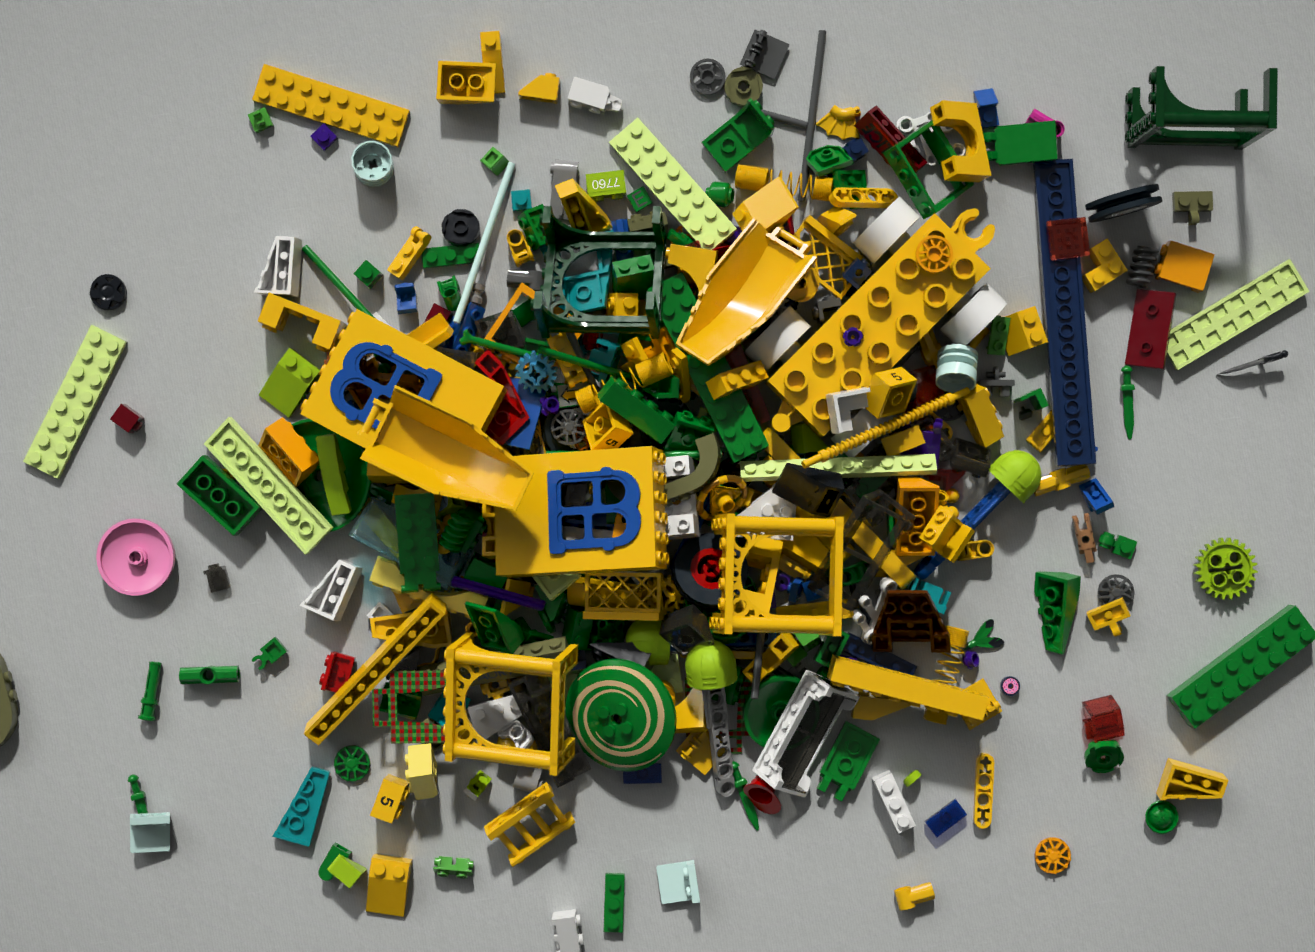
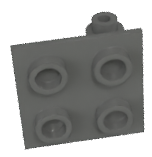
[740,29,790,80]

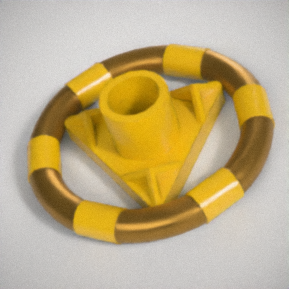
[696,475,748,521]

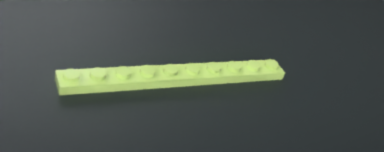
[740,454,937,482]

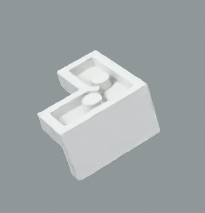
[825,387,871,434]

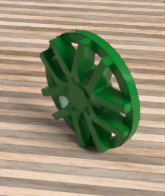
[538,599,556,634]
[334,745,370,781]

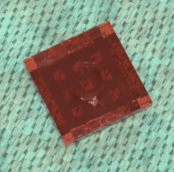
[1046,217,1090,260]

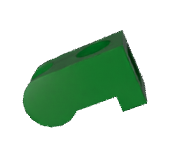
[318,842,352,881]

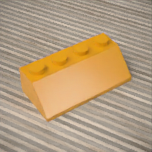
[894,477,939,556]

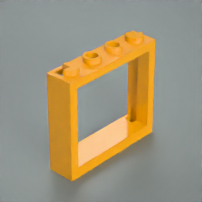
[484,283,582,382]

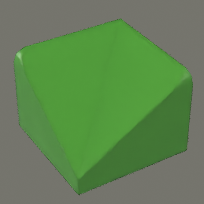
[787,646,808,667]

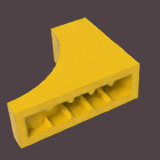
[665,244,719,292]
[675,688,708,734]

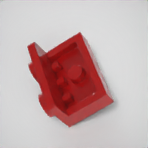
[319,651,356,692]

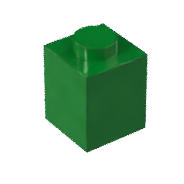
[353,260,383,289]

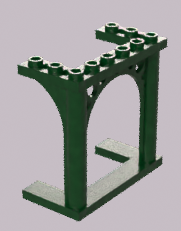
[1125,66,1278,150]
[531,206,667,339]

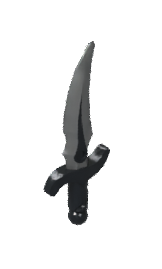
[1217,350,1289,375]

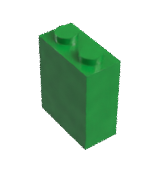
[612,254,654,300]

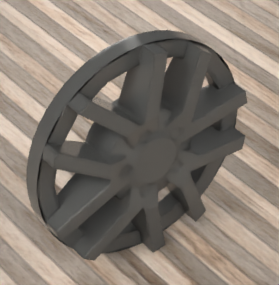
[551,409,586,446]
[1098,574,1135,606]

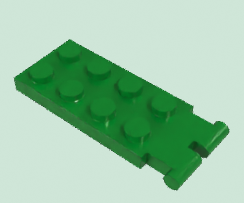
[394,493,441,593]

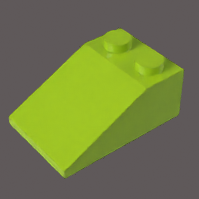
[259,348,321,418]

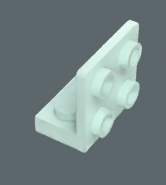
[130,812,170,853]
[656,860,700,904]

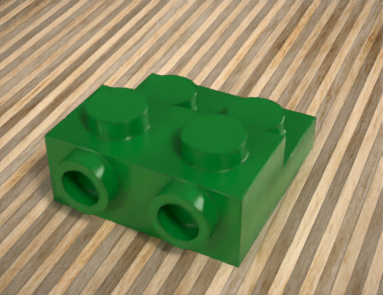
[663,411,714,461]

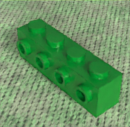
[597,376,676,444]

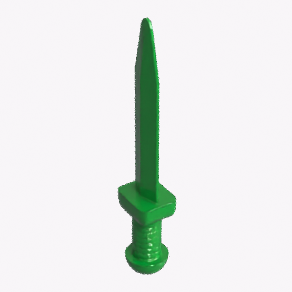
[1120,365,1135,440]
[732,761,759,830]
[127,774,148,814]

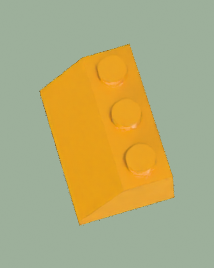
[258,417,319,487]

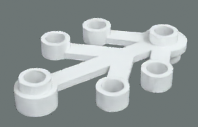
[896,111,965,166]
[853,577,897,645]

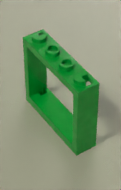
[883,120,975,220]

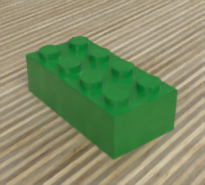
[177,455,263,536]

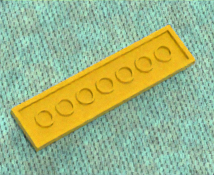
[252,64,410,148]

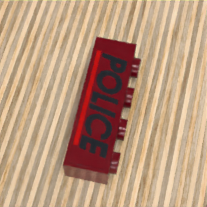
[854,105,927,173]

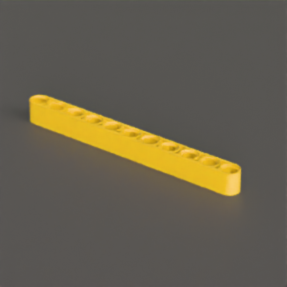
[763,426,916,590]

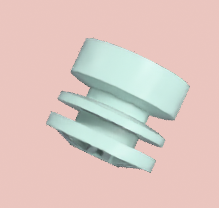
[351,141,394,187]
[935,344,978,393]

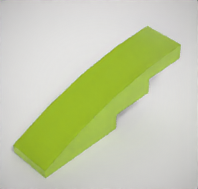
[316,433,352,516]

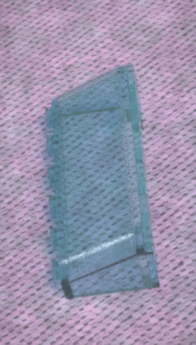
[348,495,473,592]

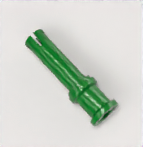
[138,661,162,721]

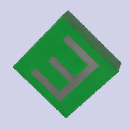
[627,186,653,213]

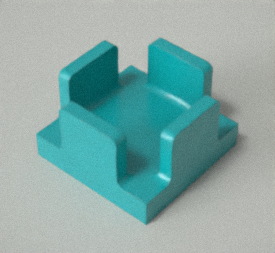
[588,338,623,384]
[908,578,951,614]

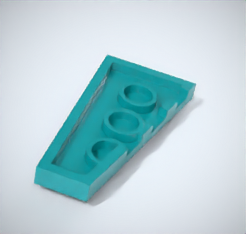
[272,766,331,847]

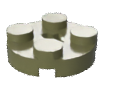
[724,67,763,106]

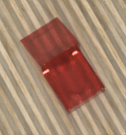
[924,469,965,492]

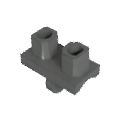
[977,366,1015,397]

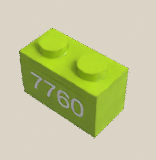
[585,170,627,202]

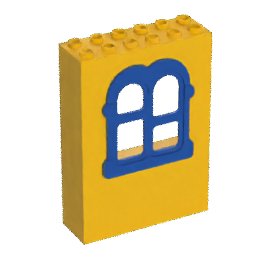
[300,309,508,449]
[494,446,669,578]

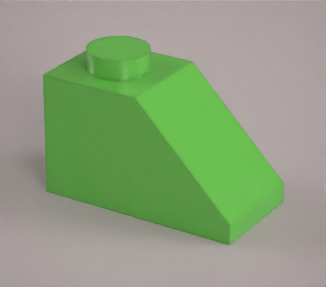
[794,633,822,653]

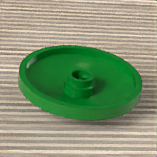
[742,675,819,750]

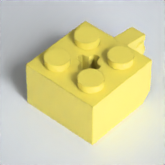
[405,743,438,800]

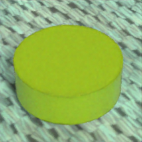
[903,769,922,787]

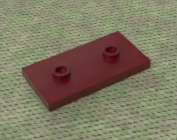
[1125,289,1176,369]

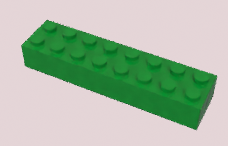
[1166,604,1315,729]

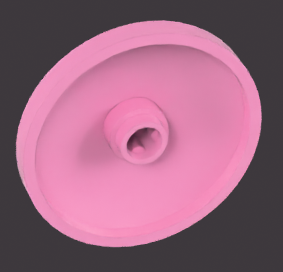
[96,519,175,596]

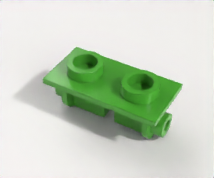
[986,315,1011,356]
[433,856,474,879]

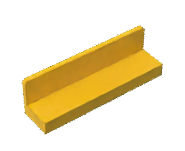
[391,313,454,374]

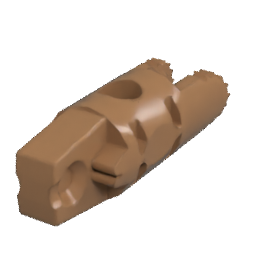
[1072,513,1097,563]

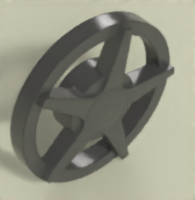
[690,58,726,95]

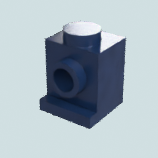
[842,138,869,163]
[842,257,872,289]

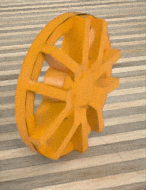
[915,235,953,273]
[1034,837,1071,874]

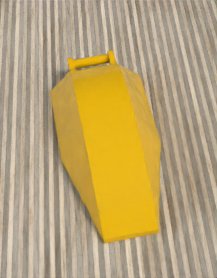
[676,218,818,366]
[357,385,534,510]

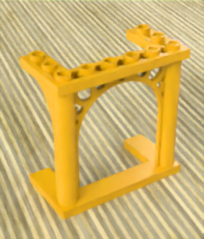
[709,513,844,636]
[443,632,578,776]

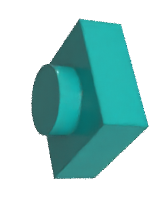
[511,189,532,211]

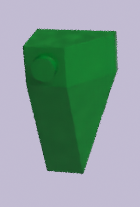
[1034,571,1081,654]

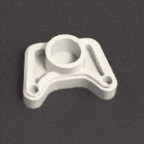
[498,720,534,749]

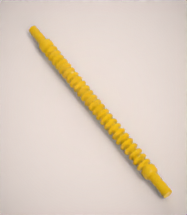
[801,387,970,468]

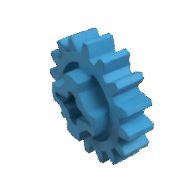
[515,350,558,393]

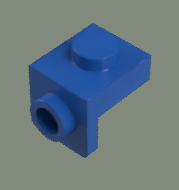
[395,283,417,315]

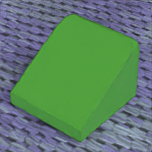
[480,147,509,176]

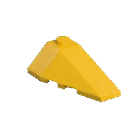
[370,610,452,648]

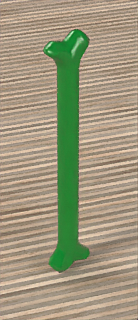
[459,329,554,361]

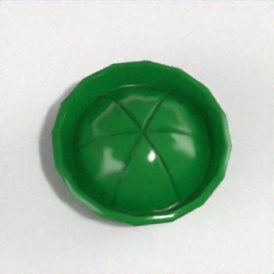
[1145,800,1179,834]

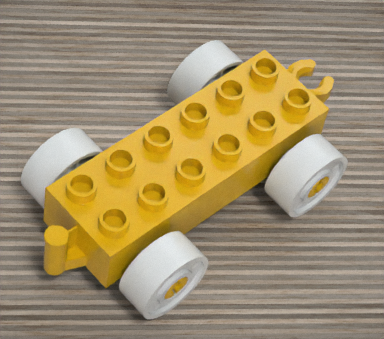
[744,196,1007,457]

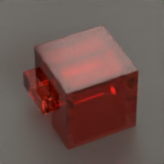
[1082,695,1125,743]

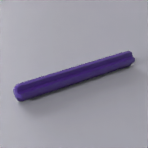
[451,576,546,611]

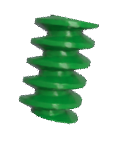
[439,509,475,553]

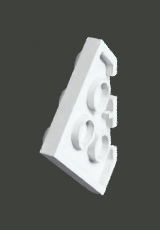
[736,483,796,541]

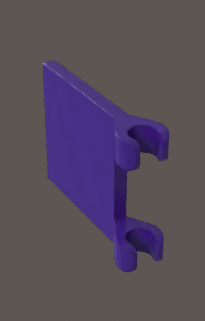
[900,418,943,470]

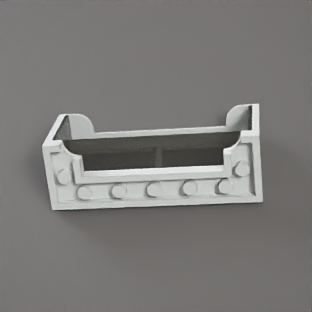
[752,670,860,798]

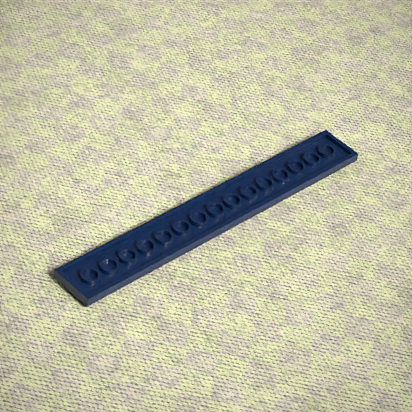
[1033,159,1096,466]

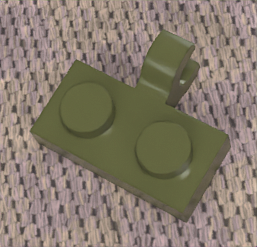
[1172,191,1213,225]

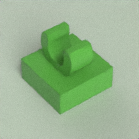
[248,107,274,133]

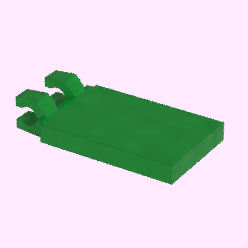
[983,120,1058,166]
[817,721,880,801]

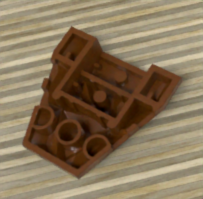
[872,590,951,653]

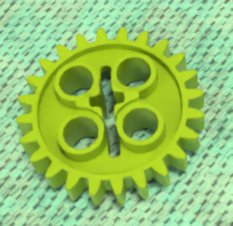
[1193,537,1258,600]

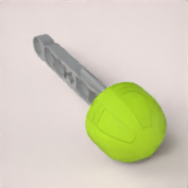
[685,640,738,797]

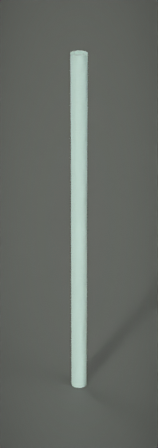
[453,162,515,324]

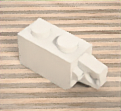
[567,77,623,114]

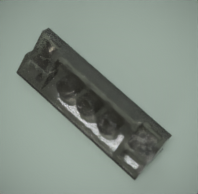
[508,675,591,788]

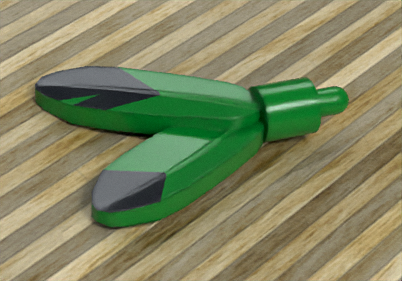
[963,619,1004,650]

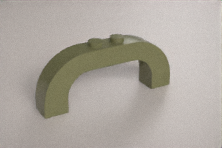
[605,433,721,508]
[0,654,18,746]

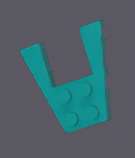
[540,230,614,316]

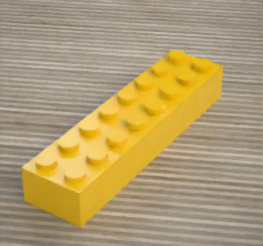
[827,655,989,722]

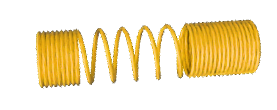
[735,164,833,202]
[575,352,674,414]
[922,625,969,725]

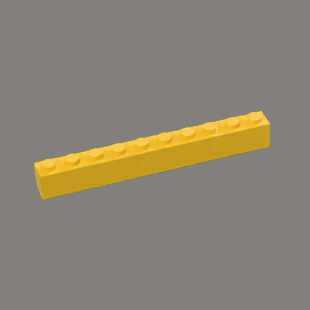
[304,593,447,746]

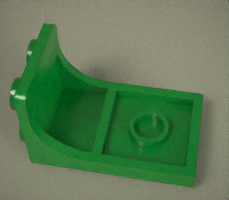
[701,98,775,173]

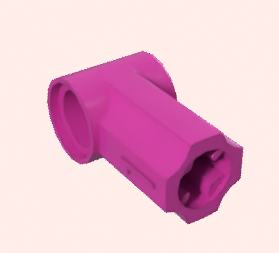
[1025,108,1065,139]

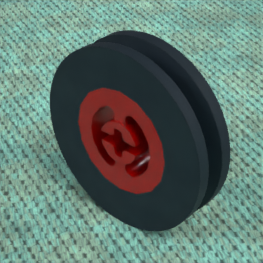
[672,533,748,609]

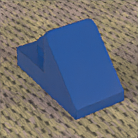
[973,88,999,129]
[1079,478,1114,515]

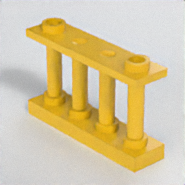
[484,782,576,867]

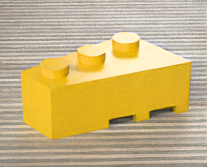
[555,178,613,232]
[949,384,1004,448]
[1156,758,1229,800]

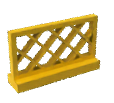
[787,215,870,299]
[583,572,664,621]

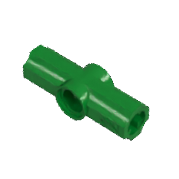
[179,665,240,684]

